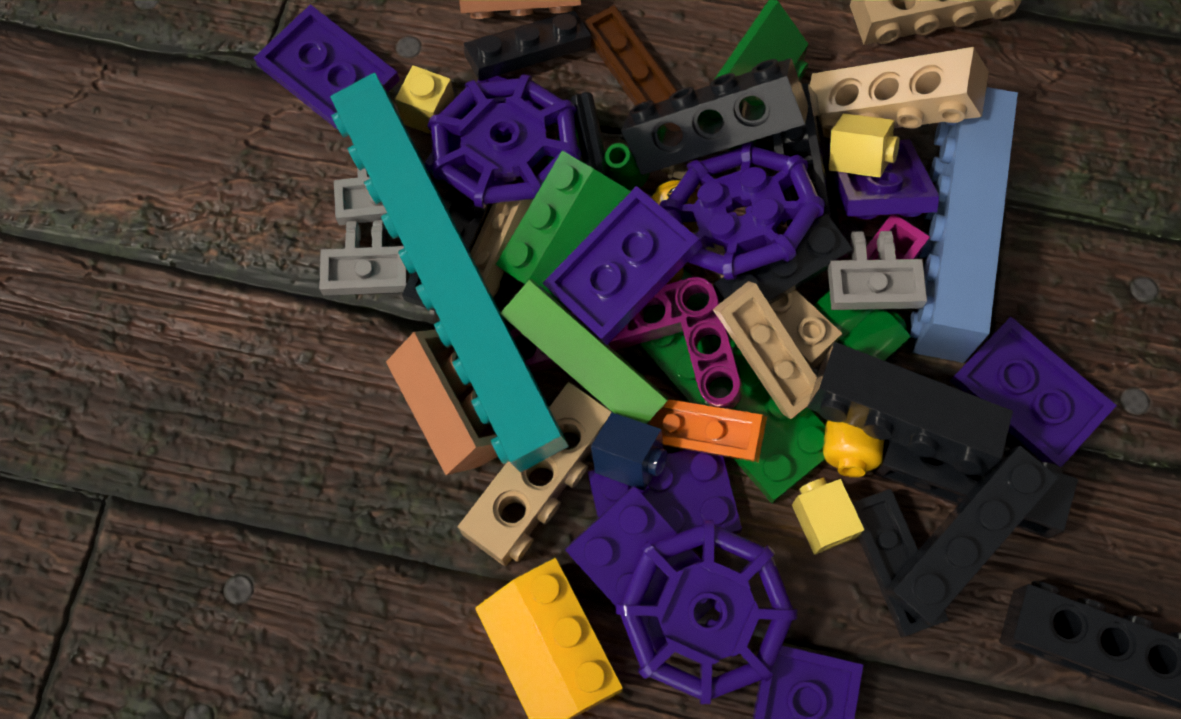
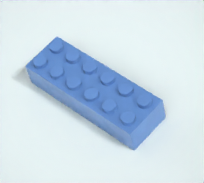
[907,87,1018,363]

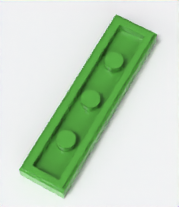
[500,278,668,424]

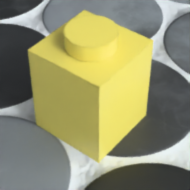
[395,65,455,134]
[829,113,899,178]
[792,478,864,555]

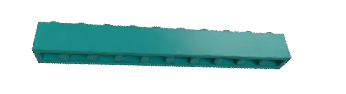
[330,72,569,472]

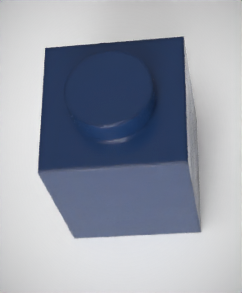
[591,412,667,491]

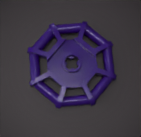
[428,74,582,208]
[659,142,825,280]
[616,520,798,704]

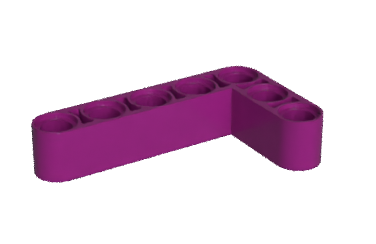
[510,277,743,409]

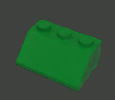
[704,0,809,150]
[496,151,631,310]

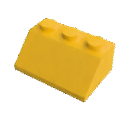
[475,558,623,719]

